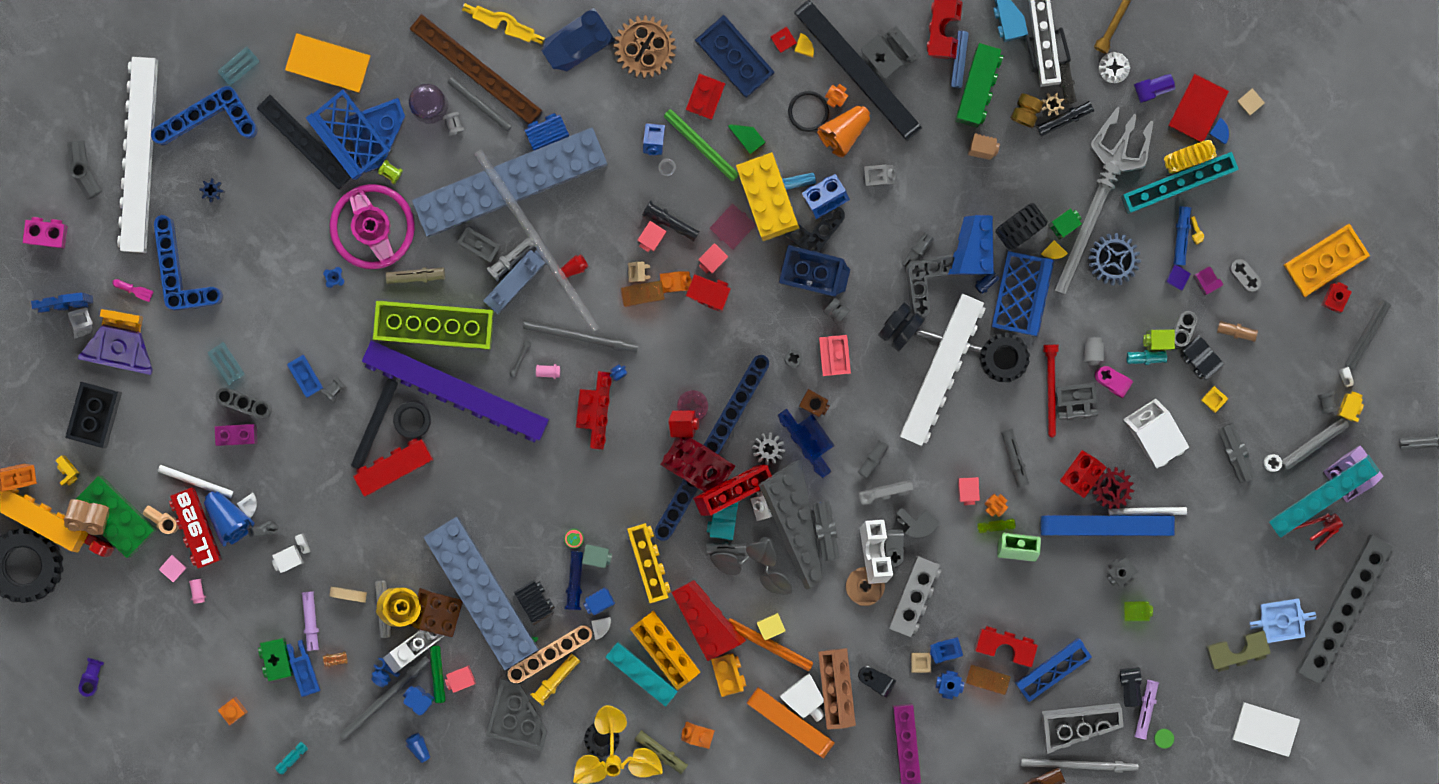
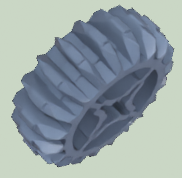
[1088,233,1141,286]

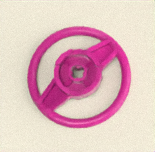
[330,184,415,269]

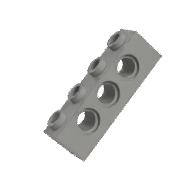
[888,556,941,637]

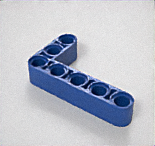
[151,86,258,145]
[154,215,223,310]

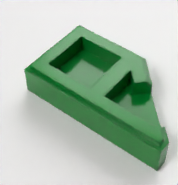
[728,124,766,155]

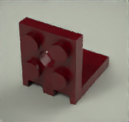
[660,437,735,492]

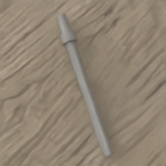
[1021,758,1138,773]

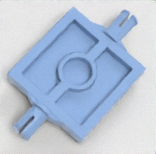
[1249,598,1316,643]

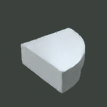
[1339,367,1354,388]
[237,493,257,518]
[295,534,311,554]
[591,617,611,640]

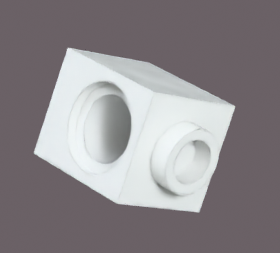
[272,545,304,573]

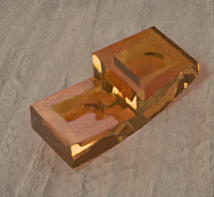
[621,281,665,307]
[966,665,1011,695]

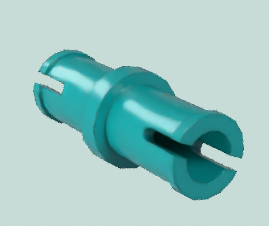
[1126,350,1167,365]

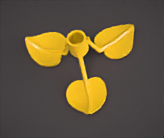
[573,705,663,784]

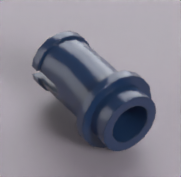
[974,272,999,294]

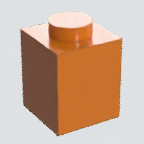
[218,697,248,726]

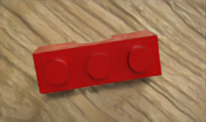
[927,0,963,59]
[974,626,1038,667]

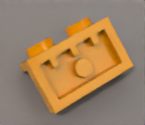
[100,309,143,332]
[711,653,747,697]

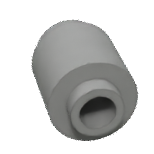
[1085,338,1104,366]

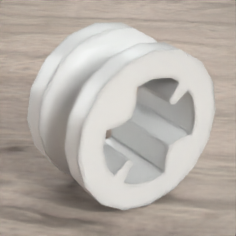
[1264,454,1282,472]

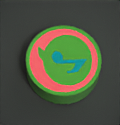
[564,529,584,548]

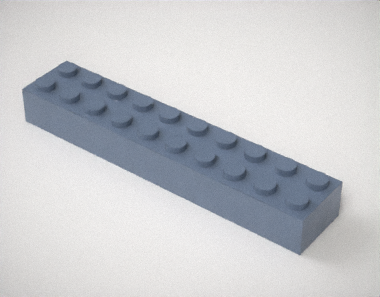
[412,127,608,238]

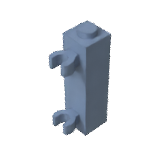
[483,250,546,315]

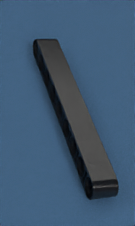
[794,0,922,141]

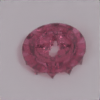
[677,390,708,420]

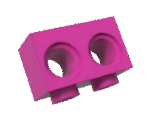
[23,217,68,249]

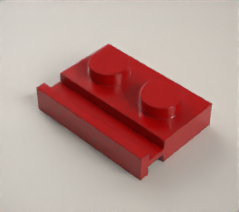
[686,73,726,120]

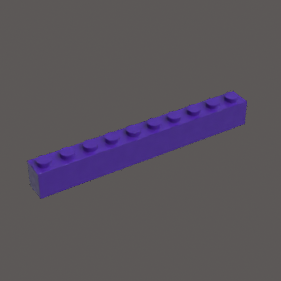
[362,340,549,443]

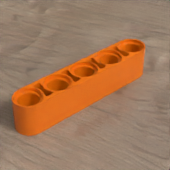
[747,687,835,759]

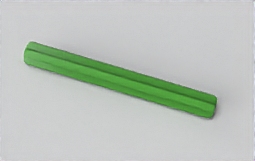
[664,109,739,181]

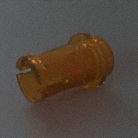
[323,651,348,668]

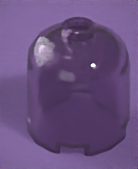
[409,83,448,124]

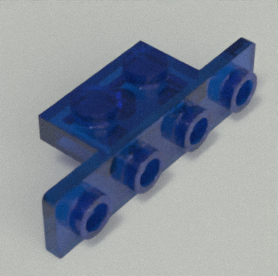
[778,409,835,478]

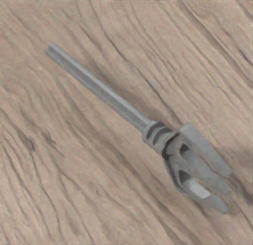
[1055,107,1153,295]

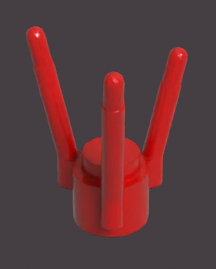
[1293,513,1343,550]

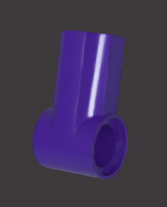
[1134,74,1176,103]

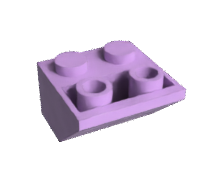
[1323,446,1384,503]

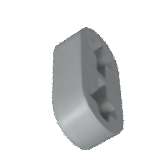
[1230,259,1261,292]

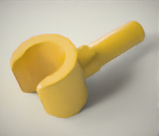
[1190,216,1204,245]

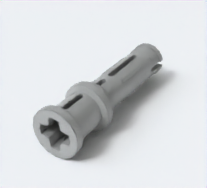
[486,233,540,282]

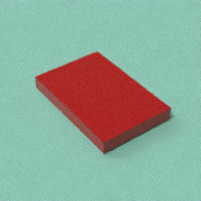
[1168,74,1229,142]

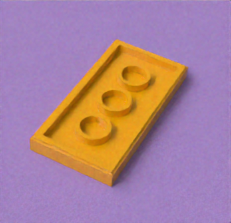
[285,33,371,93]
[1283,223,1370,297]

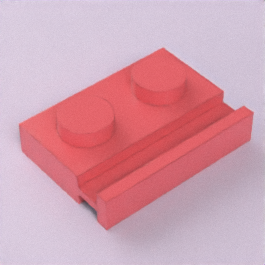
[819,335,851,376]

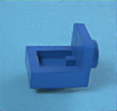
[930,637,963,664]

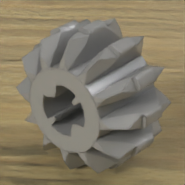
[752,433,785,465]

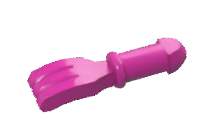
[112,279,154,302]

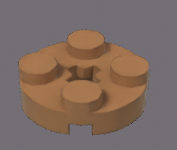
[846,567,885,606]

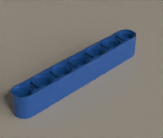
[1041,516,1175,536]

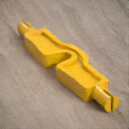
[462,3,545,45]

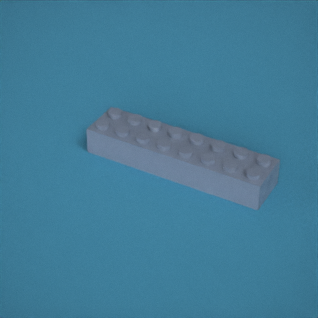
[424,517,540,670]

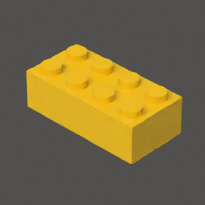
[736,152,800,241]

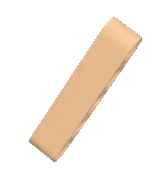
[508,625,593,683]

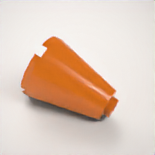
[817,106,870,158]

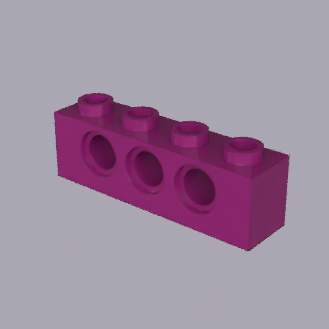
[893,704,921,784]

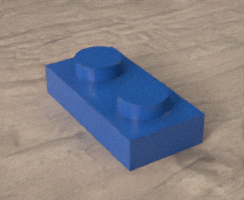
[287,355,324,398]

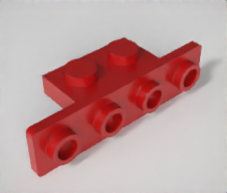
[576,371,612,450]

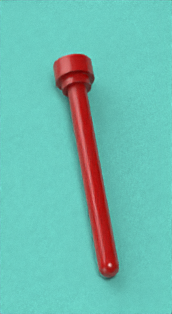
[1043,344,1059,438]

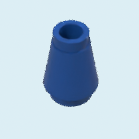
[405,733,430,763]

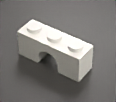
[860,520,893,584]

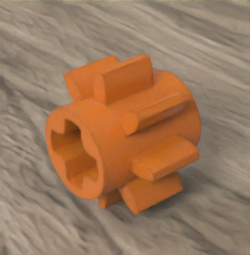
[825,84,849,108]
[984,494,1008,517]

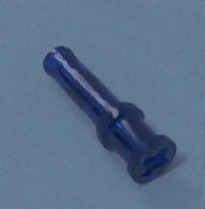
[564,551,583,610]

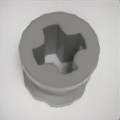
[443,112,465,136]

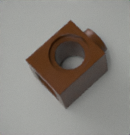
[799,389,830,417]

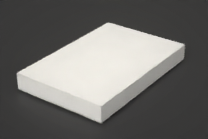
[1232,702,1300,757]

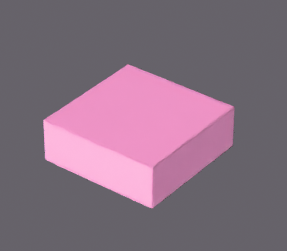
[159,555,187,582]

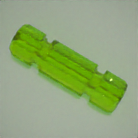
[977,518,1016,533]

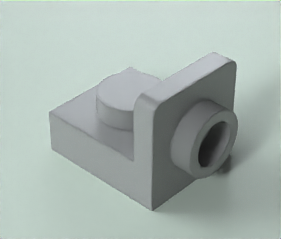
[864,164,896,186]

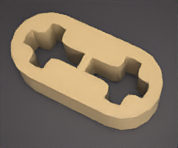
[329,587,367,602]

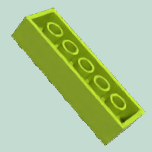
[373,301,494,350]

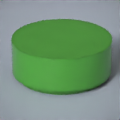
[1154,729,1174,748]

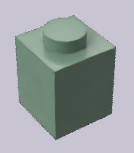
[582,544,612,568]

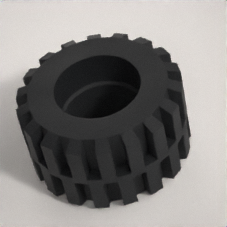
[995,203,1048,251]
[980,333,1030,382]

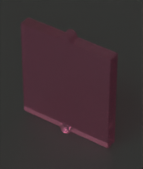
[710,203,756,250]

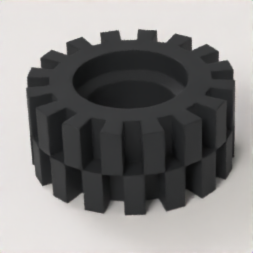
[584,723,620,757]

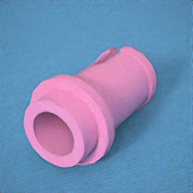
[536,364,560,379]
[189,579,206,604]

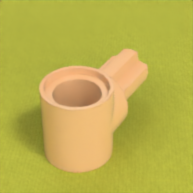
[143,505,179,534]

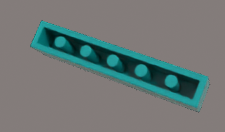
[1121,152,1239,214]
[1269,455,1380,538]

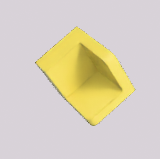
[757,613,786,640]

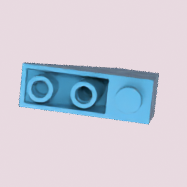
[993,0,1028,42]

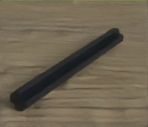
[351,378,398,469]

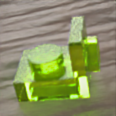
[1124,601,1153,621]

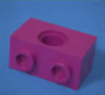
[214,424,257,446]

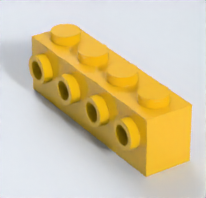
[627,523,671,603]

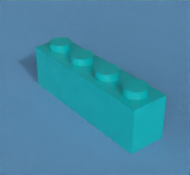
[605,641,678,707]

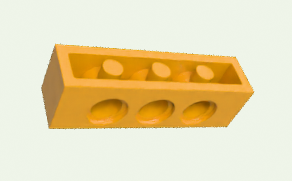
[630,611,700,691]

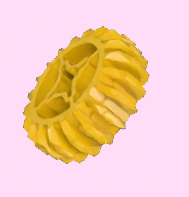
[1164,140,1217,174]

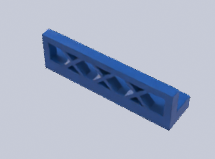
[1015,638,1092,702]

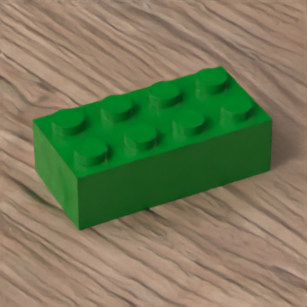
[955,43,1004,128]
[75,476,157,558]

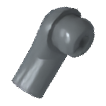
[248,521,278,537]

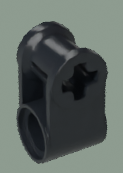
[858,666,896,698]

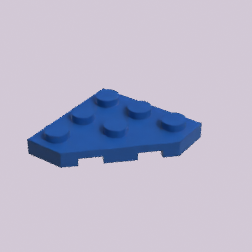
[344,98,406,173]
[31,293,93,313]

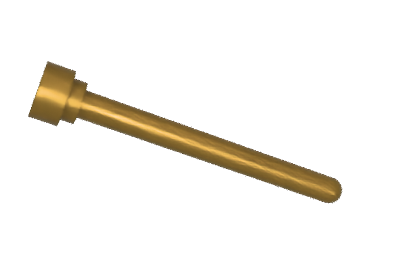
[1094,0,1131,54]

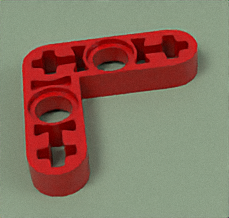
[84,533,115,557]

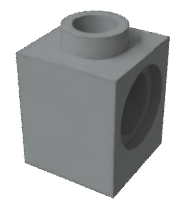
[68,307,93,339]

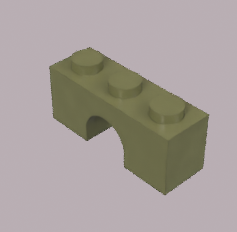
[1206,630,1271,672]

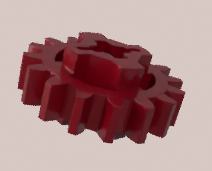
[1092,467,1134,509]

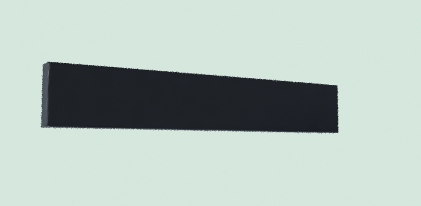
[257,95,351,190]

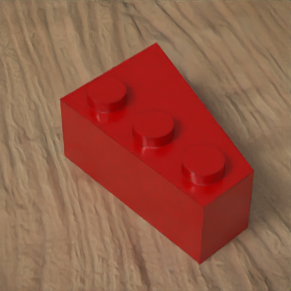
[686,274,731,313]

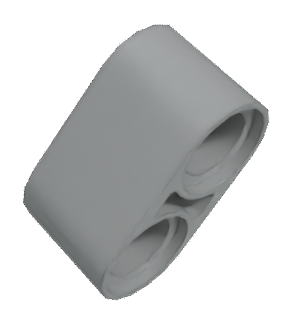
[1173,311,1197,347]

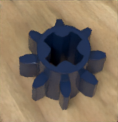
[199,178,225,203]

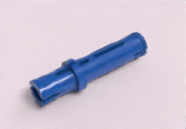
[1173,206,1192,266]

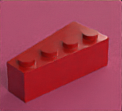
[671,580,747,661]

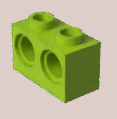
[1143,329,1175,351]

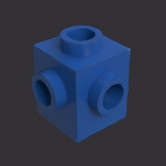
[935,670,964,700]

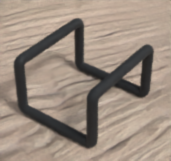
[1024,27,1071,73]

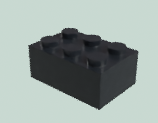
[65,382,122,448]

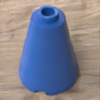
[204,492,255,547]

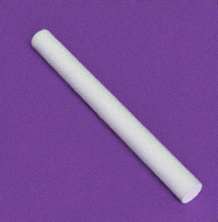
[158,465,234,499]
[1108,507,1187,516]

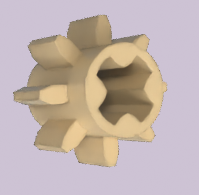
[1041,93,1064,117]

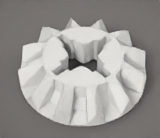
[1099,52,1130,83]

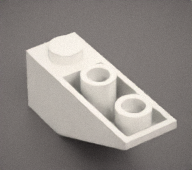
[383,630,444,674]

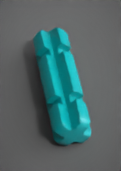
[275,742,308,775]

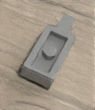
[859,480,913,504]

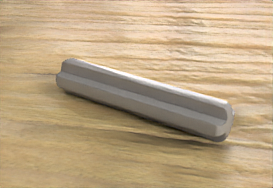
[375,580,391,638]

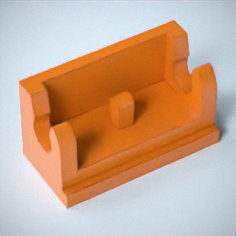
[0,464,37,492]

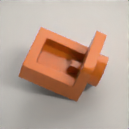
[660,271,692,293]
[681,722,715,749]

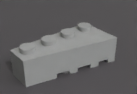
[1042,703,1123,754]

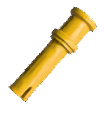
[530,653,581,706]

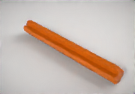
[728,618,813,671]

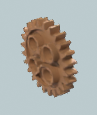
[613,15,676,79]

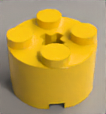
[376,588,421,627]

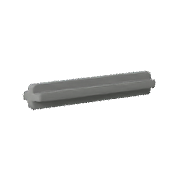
[1282,418,1349,469]

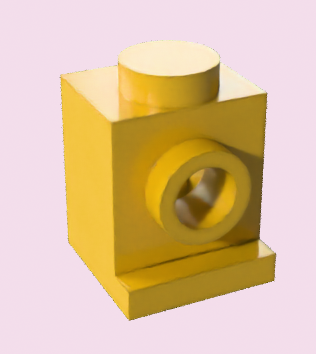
[1337,391,1364,422]

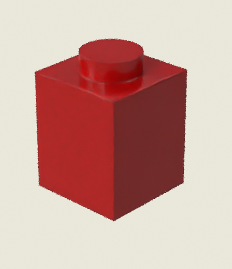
[668,411,699,438]

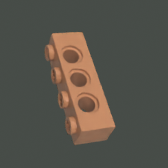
[818,648,856,729]

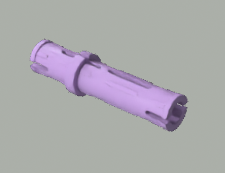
[301,591,319,651]
[1134,680,1159,739]

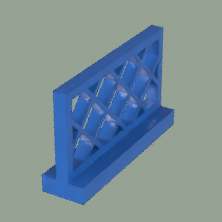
[306,89,391,180]
[992,251,1054,337]

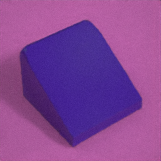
[1165,265,1191,291]

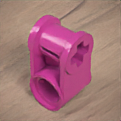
[1095,366,1133,398]

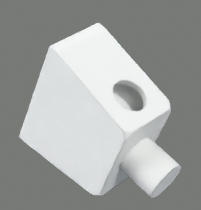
[780,673,825,722]

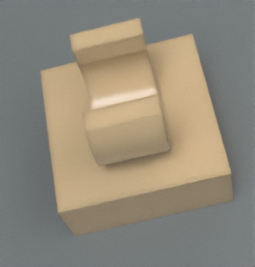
[628,262,651,282]

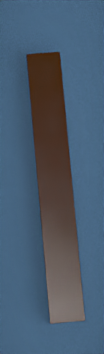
[410,14,543,124]

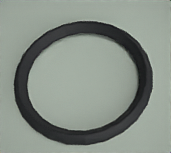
[788,91,829,132]

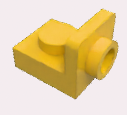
[55,455,80,486]

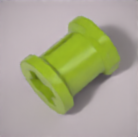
[378,160,403,184]

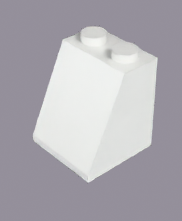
[1123,399,1189,468]

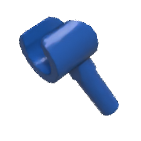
[374,658,400,678]

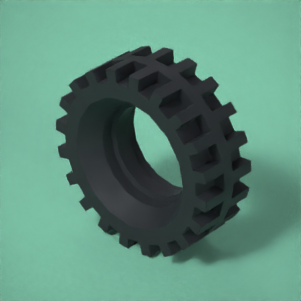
[0,528,64,603]

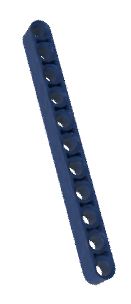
[655,355,769,541]

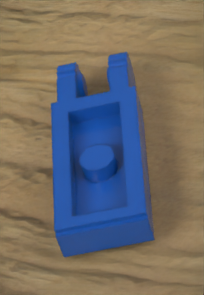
[286,640,321,697]

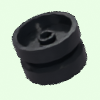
[878,302,925,352]

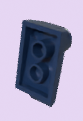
[541,8,615,72]
[778,245,851,297]

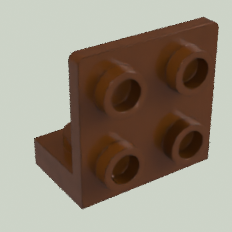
[409,588,463,637]

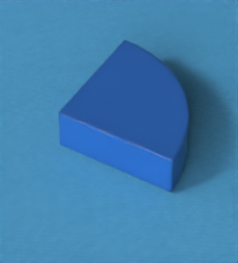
[1209,118,1229,145]

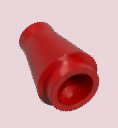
[558,254,589,279]

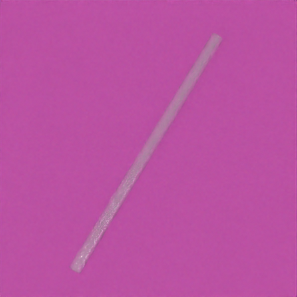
[474,149,600,333]

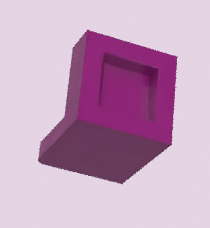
[1193,266,1224,296]

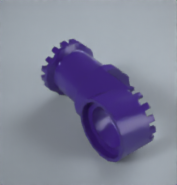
[78,658,104,697]

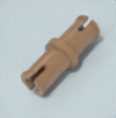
[1217,321,1258,342]

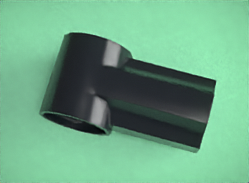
[1120,667,1142,707]

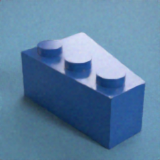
[948,215,994,275]

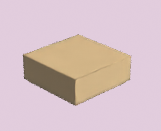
[1237,88,1265,116]
[911,653,931,673]

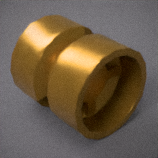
[1010,93,1044,128]

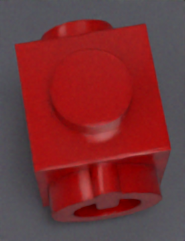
[1321,282,1352,314]

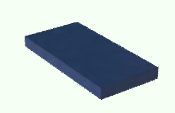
[695,15,775,98]

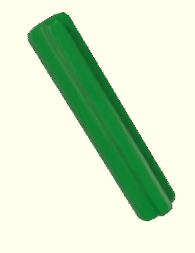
[430,646,446,703]

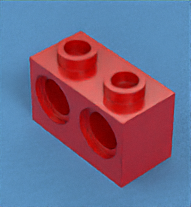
[1060,450,1107,498]

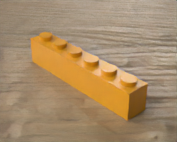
[0,489,88,553]

